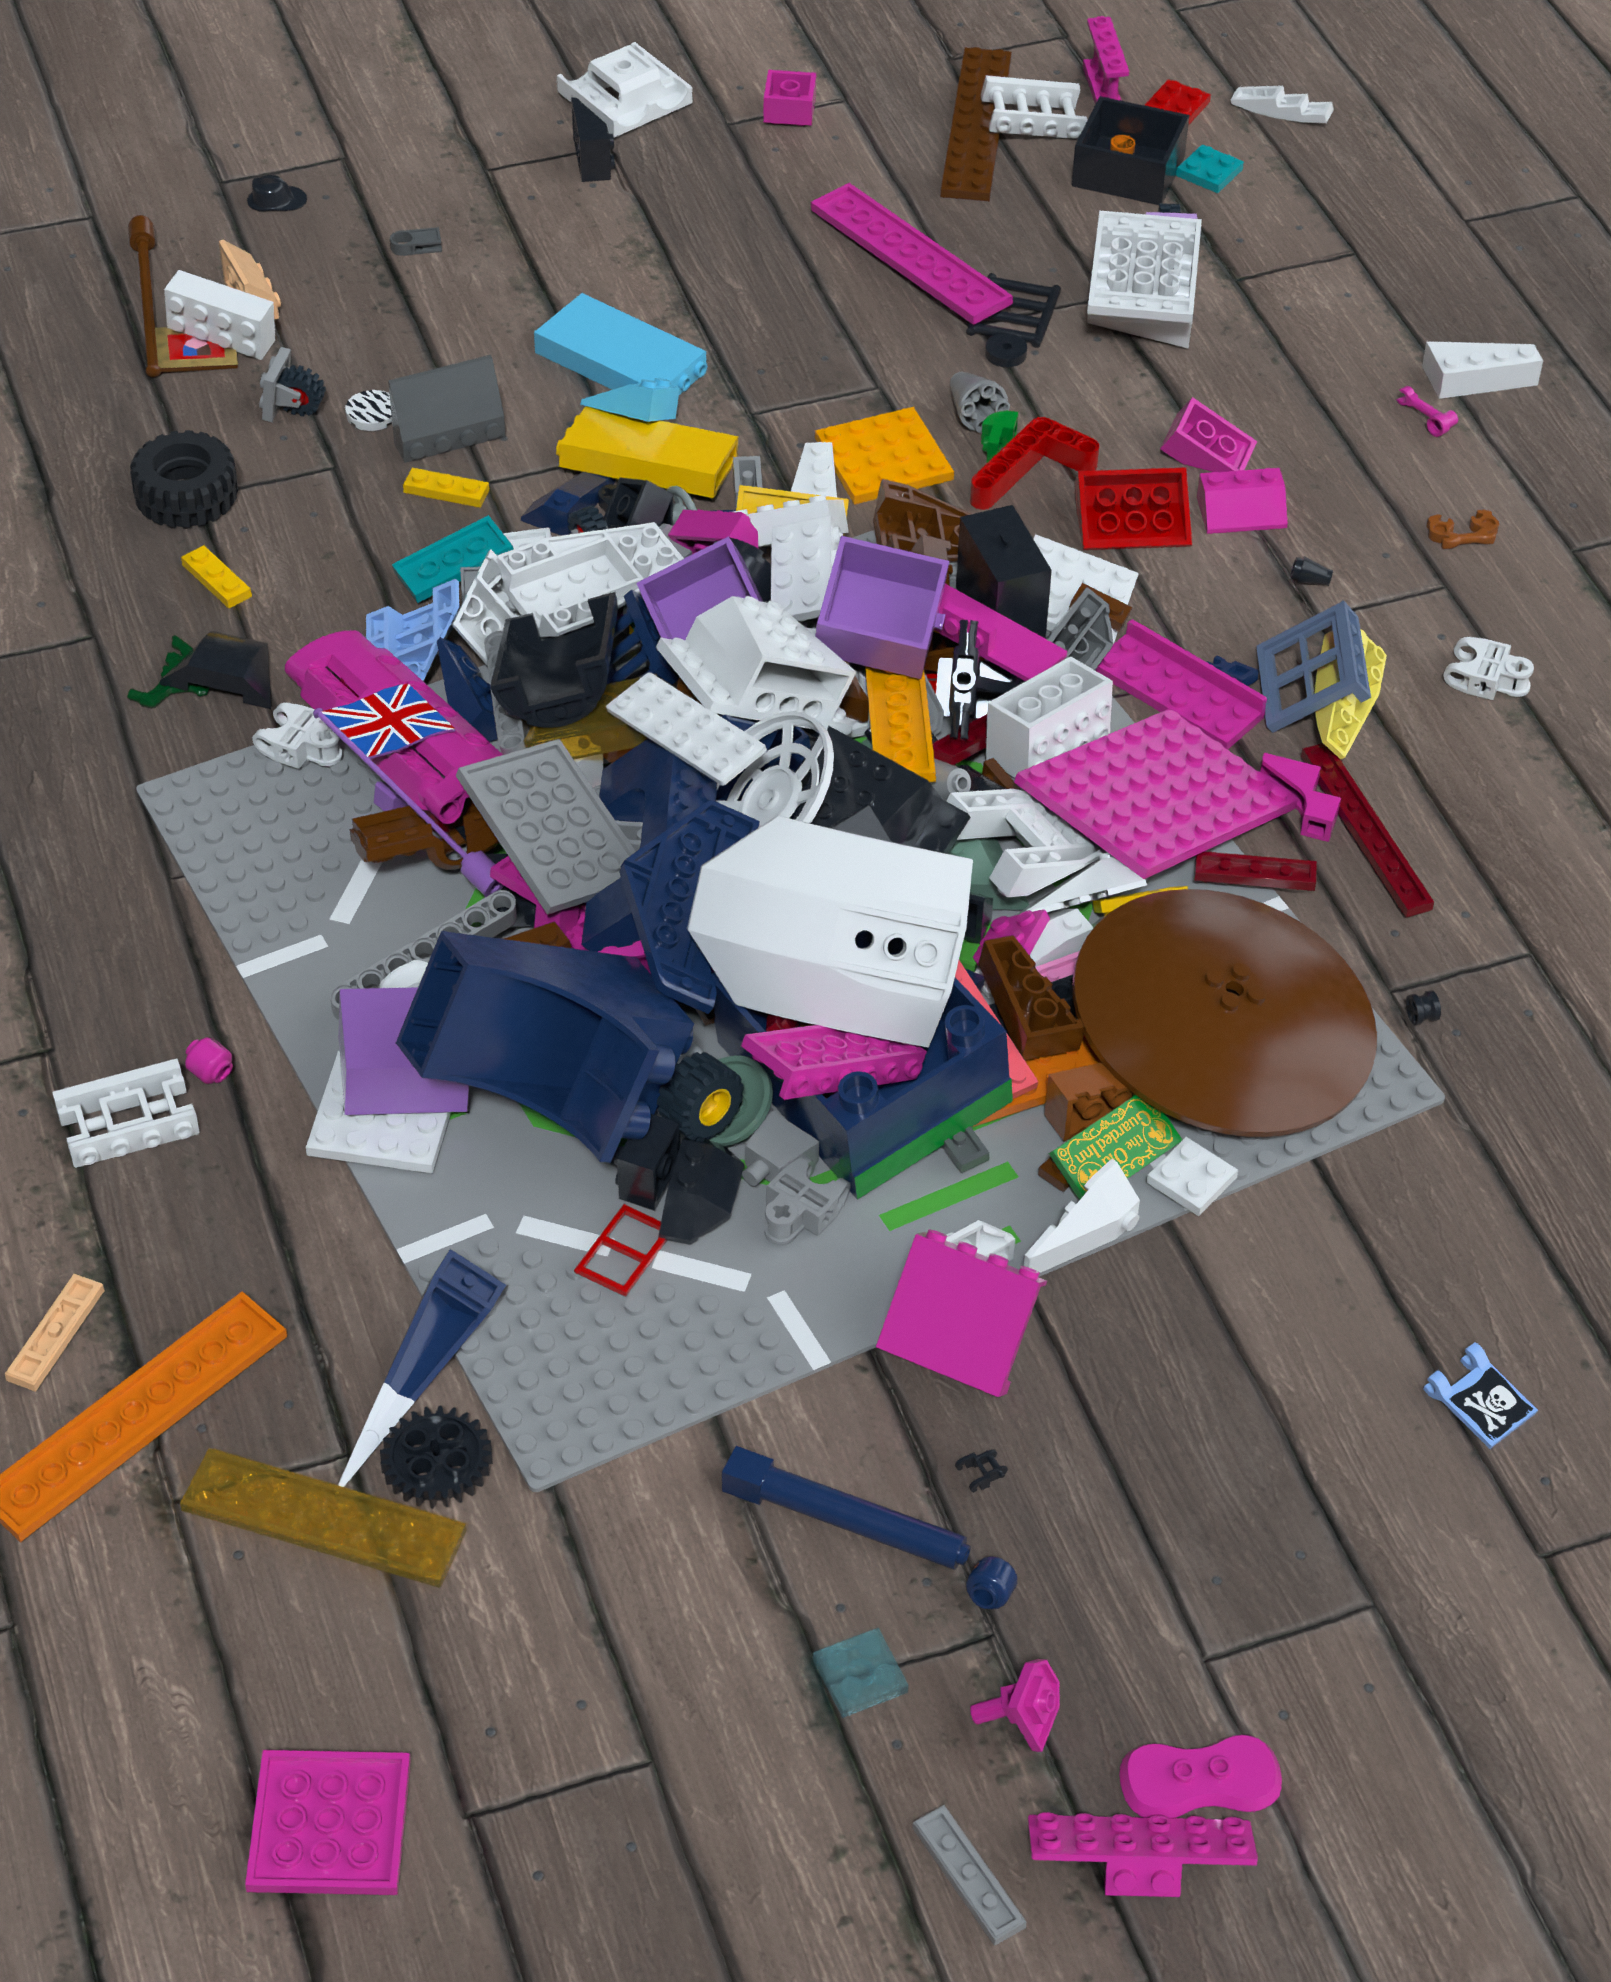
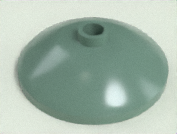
[705,1055,773,1146]

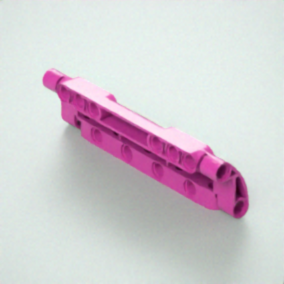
[285,630,503,824]

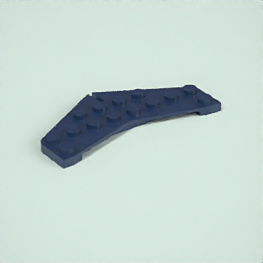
[619,801,760,1014]

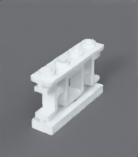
[52,1058,199,1168]

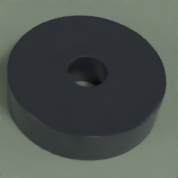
[985,333,1027,368]

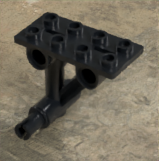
[936,620,1026,740]

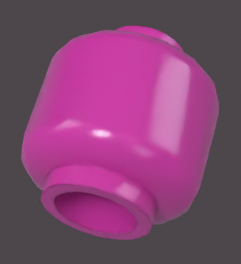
[185,1037,233,1084]

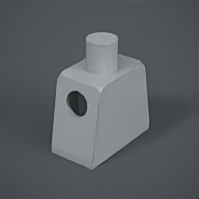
[742,1111,819,1186]

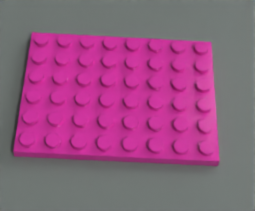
[1014,709,1298,879]

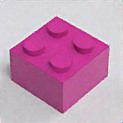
[763,70,816,126]

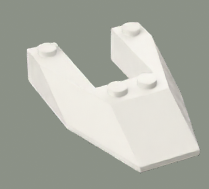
[947,789,1107,897]

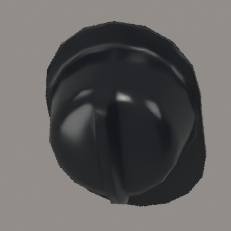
[247,175,307,211]

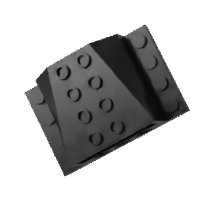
[789,726,971,854]

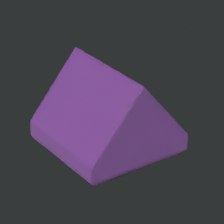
[374,781,409,811]

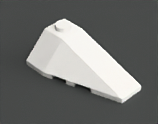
[975,909,1093,998]
[1024,1159,1140,1273]

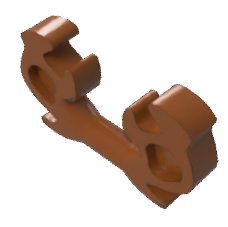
[1426,510,1499,549]

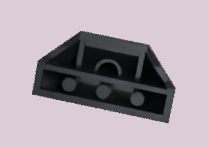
[658,1136,745,1245]

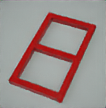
[574,1204,667,1297]

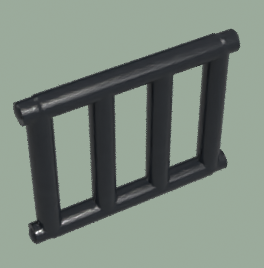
[966,273,1061,348]

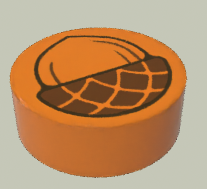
[1110,135,1135,154]

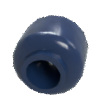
[966,1556,1018,1610]

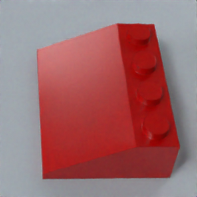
[1074,467,1192,550]

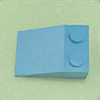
[581,378,680,422]

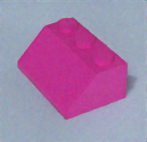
[1197,468,1288,534]
[668,509,758,554]

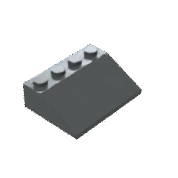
[388,355,506,463]

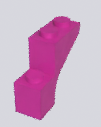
[1260,753,1341,842]

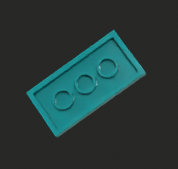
[392,515,514,603]

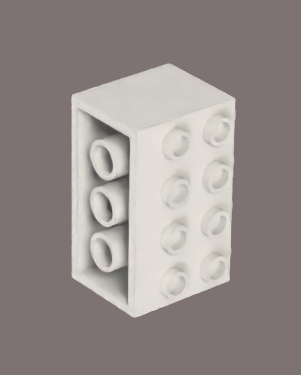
[986,656,1113,778]

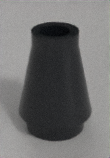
[1290,556,1333,586]

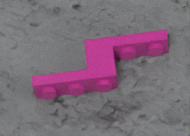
[490,856,589,951]

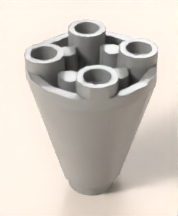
[950,372,1010,433]

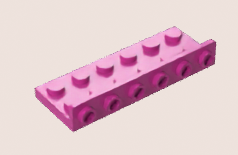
[1095,619,1267,750]
[741,1025,927,1100]

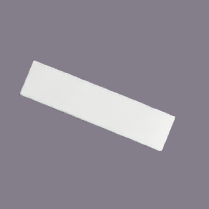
[1231,86,1334,123]

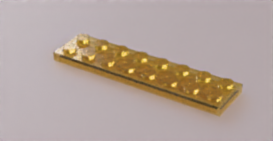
[180,1448,467,1588]

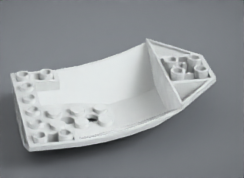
[687,815,973,1048]

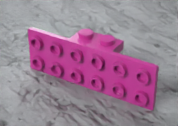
[934,584,1067,681]
[1028,1812,1258,1897]

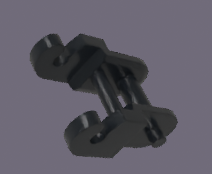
[955,1449,1008,1493]

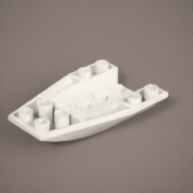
[496,522,684,637]

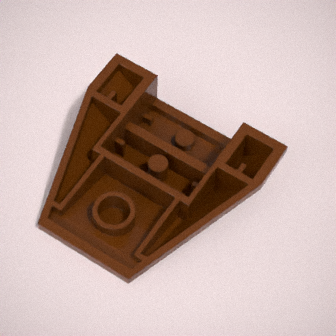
[873,479,971,562]

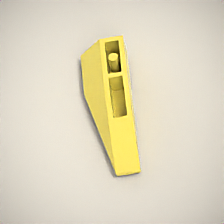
[1315,629,1387,759]

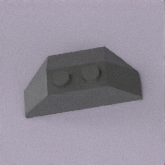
[1046,587,1113,670]

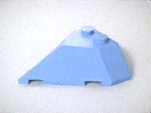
[366,579,459,681]

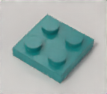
[1176,145,1244,193]

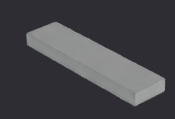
[913,1805,1027,1946]

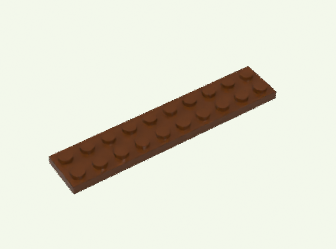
[940,47,1012,202]

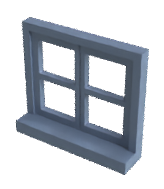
[1256,601,1371,733]

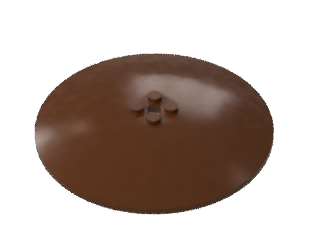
[1072,889,1377,1137]

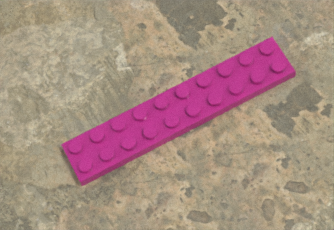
[811,183,1013,325]

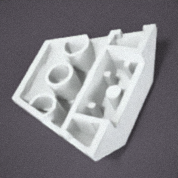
[452,550,545,665]

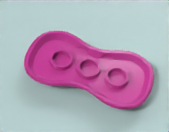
[1120,1735,1282,1818]

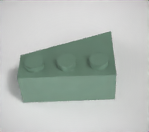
[948,837,1030,910]

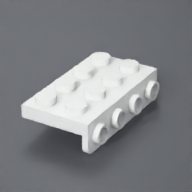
[771,516,843,621]

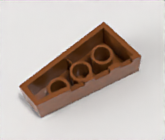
[1044,1062,1135,1141]

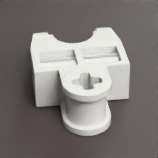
[1443,637,1534,700]
[252,703,343,769]

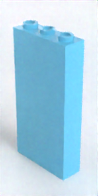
[534,293,707,395]

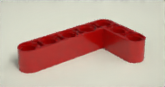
[970,417,1099,510]

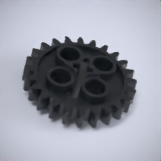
[380,1406,493,1509]

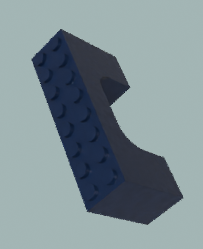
[581,738,717,952]

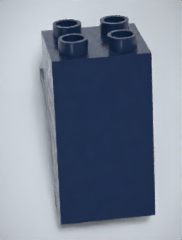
[396,931,694,1163]

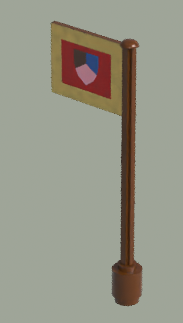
[128,215,238,378]

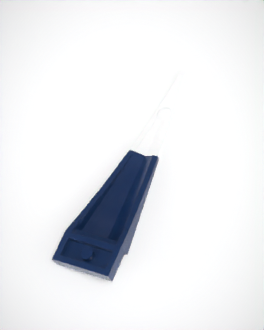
[337,1249,506,1491]

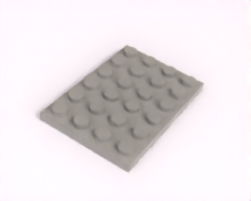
[456,739,636,915]

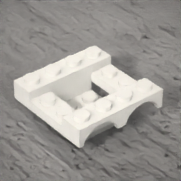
[557,42,692,137]

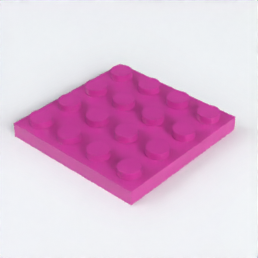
[245,1750,411,1895]

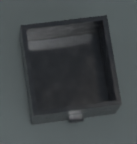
[1072,96,1189,205]
[956,505,1052,639]

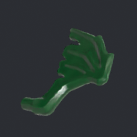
[127,635,210,709]

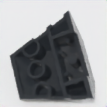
[160,631,271,709]

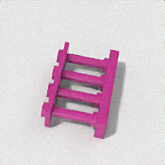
[1083,16,1129,104]

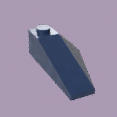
[521,472,617,536]
[437,637,498,741]

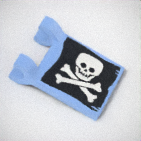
[1423,1342,1538,1449]

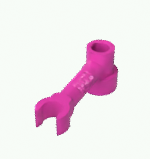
[1397,386,1458,437]

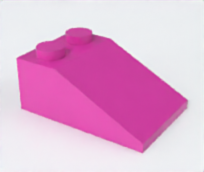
[1160,397,1257,472]

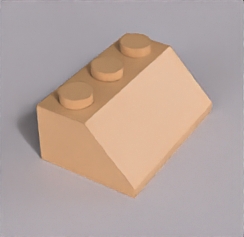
[219,240,281,320]

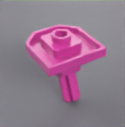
[970,1659,1060,1752]

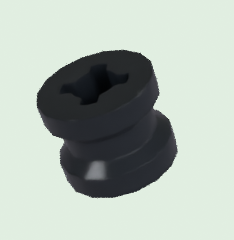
[1406,990,1441,1025]

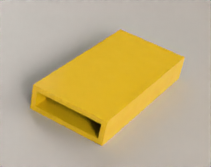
[556,406,738,498]

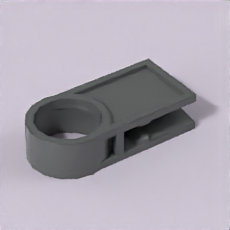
[390,227,442,256]

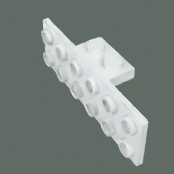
[606,672,767,786]

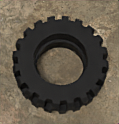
[130,430,238,529]

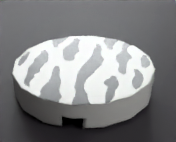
[345,390,392,431]

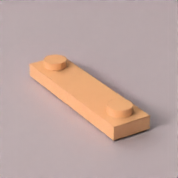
[5,1274,104,1392]

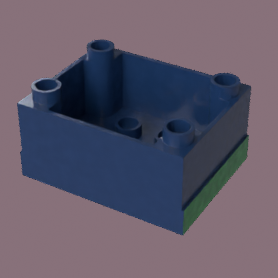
[711,930,1013,1200]

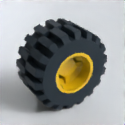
[657,1052,744,1141]

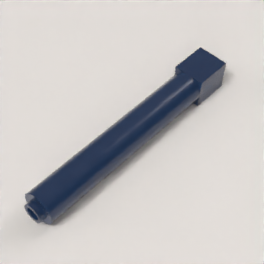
[722,1446,971,1570]

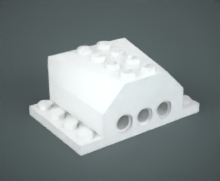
[1087,211,1202,349]
[656,596,856,735]

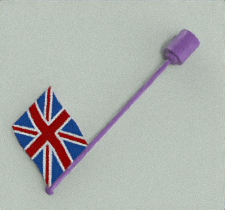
[313,684,504,897]

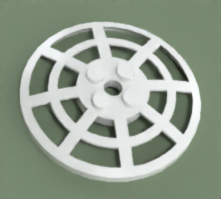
[716,711,834,828]

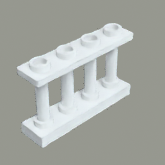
[981,76,1087,139]

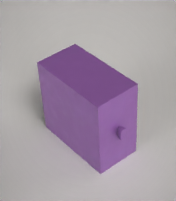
[636,536,763,640]
[815,536,949,679]
[338,987,469,1115]

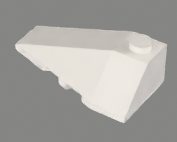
[1016,852,1147,915]

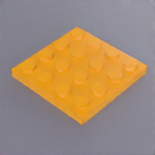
[815,407,954,504]

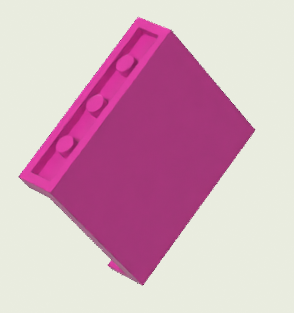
[876,1229,1047,1397]

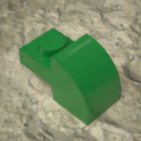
[981,411,1019,463]

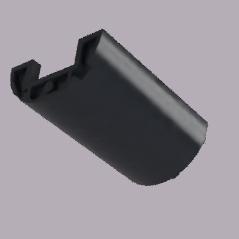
[490,592,618,728]

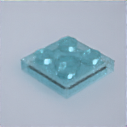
[813,1628,909,1718]

